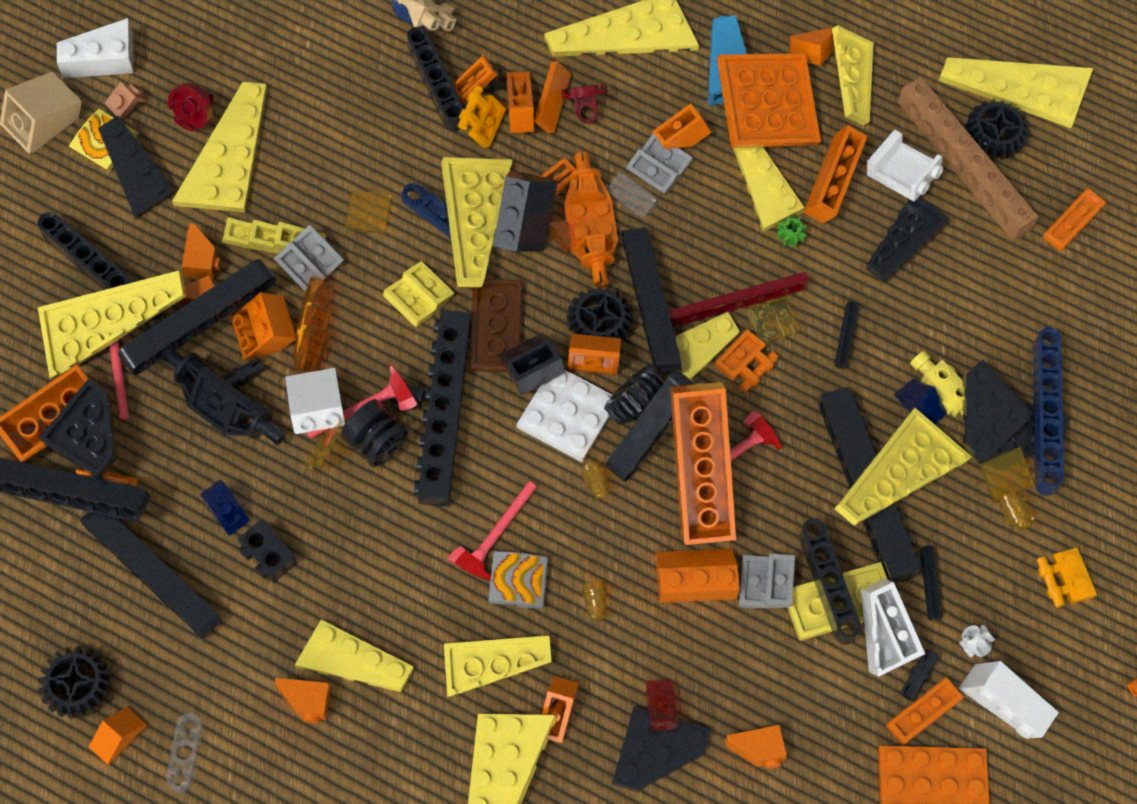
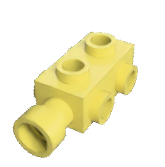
[910,350,965,417]

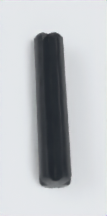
[835,301,860,369]
[920,546,943,621]

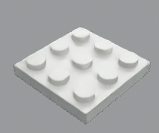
[517,370,612,462]

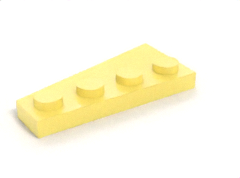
[295,620,414,692]

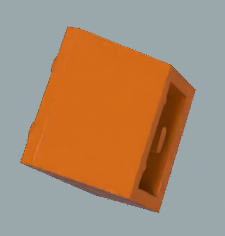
[231,292,297,361]

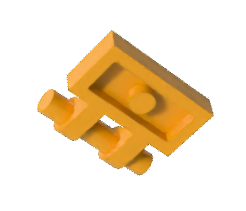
[458,86,506,148]
[1036,548,1097,608]

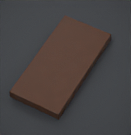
[469,279,522,373]

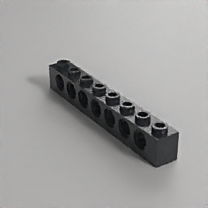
[414,310,471,507]

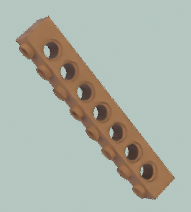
[897,77,1038,241]

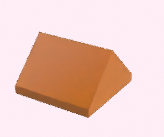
[568,333,621,375]

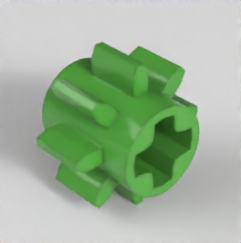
[777,216,807,247]

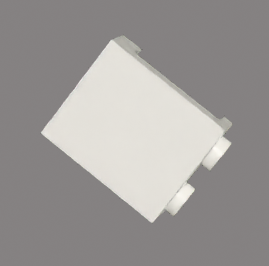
[867,130,943,202]
[285,368,345,434]

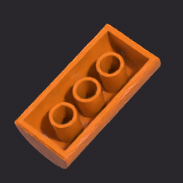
[0,364,89,463]

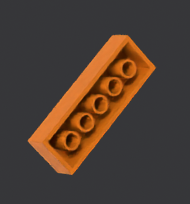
[670,382,736,545]

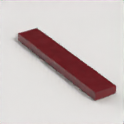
[668,271,809,328]

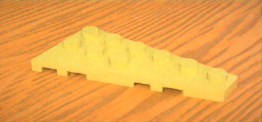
[938,57,1093,128]
[441,157,512,287]
[834,408,972,526]

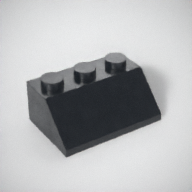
[493,170,558,252]

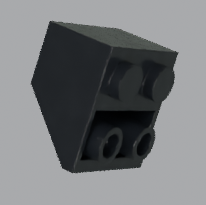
[498,332,565,395]

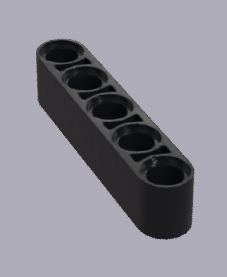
[407,27,464,132]
[605,369,696,482]
[799,518,861,645]

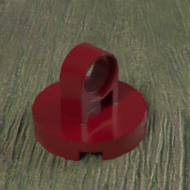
[168,83,214,131]
[561,83,608,123]

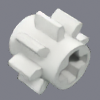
[959,625,995,657]

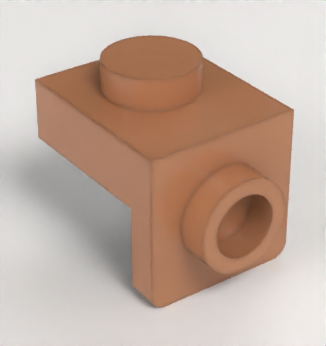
[104,82,148,120]

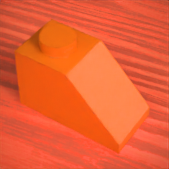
[652,103,711,149]
[182,223,221,280]
[542,676,579,743]
[275,678,331,724]
[724,725,787,769]

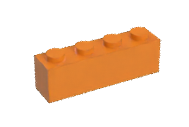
[803,125,868,224]

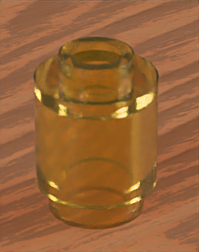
[1000,491,1035,531]

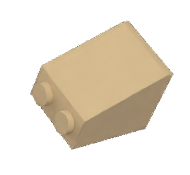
[0,72,82,154]

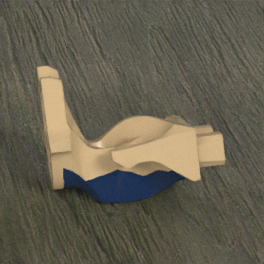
[392,0,456,31]

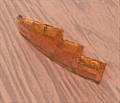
[294,277,334,374]

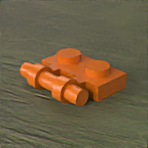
[714,329,778,392]

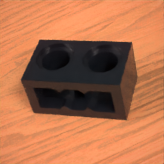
[238,519,298,583]

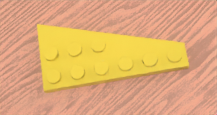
[544,0,699,57]
[172,82,267,213]
[38,271,186,380]
[468,714,557,804]

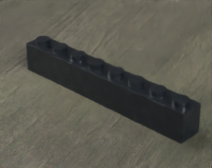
[817,386,922,584]

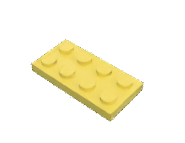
[787,562,888,641]

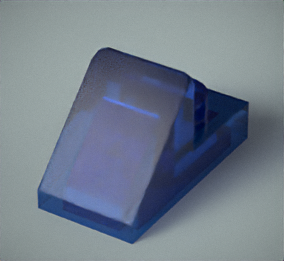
[199,479,250,536]

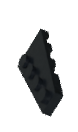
[98,116,175,219]
[866,197,949,283]

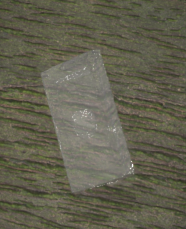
[607,171,660,219]

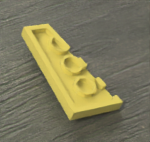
[832,25,874,126]
[734,147,804,232]
[444,636,551,697]

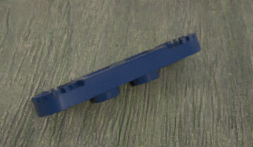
[401,182,451,239]

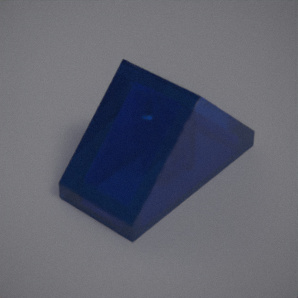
[894,379,947,425]

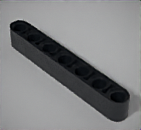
[37,212,166,329]
[621,227,682,375]
[118,259,277,375]
[0,458,151,521]
[79,512,223,639]

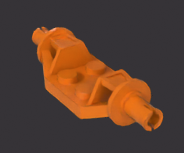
[564,152,618,287]

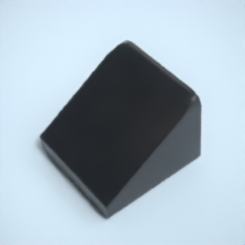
[483,61,507,92]

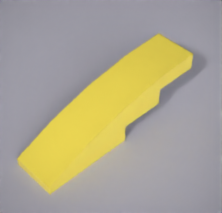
[222,217,326,254]

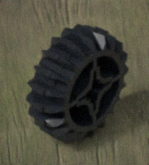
[965,98,1030,161]
[567,285,633,340]
[604,365,666,424]
[38,646,112,719]

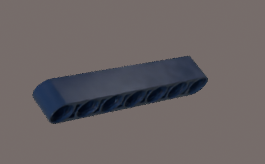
[1033,327,1064,496]

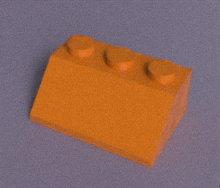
[655,548,740,603]

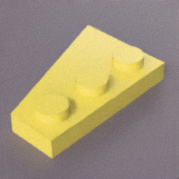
[675,312,740,380]

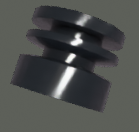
[341,399,409,468]

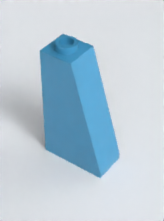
[707,15,747,106]

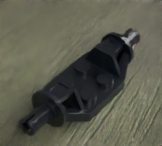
[162,351,287,446]

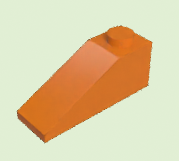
[506,71,534,134]

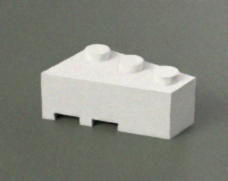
[57,18,133,78]
[861,579,925,677]
[958,661,1059,739]

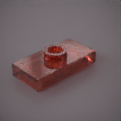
[645,681,678,730]

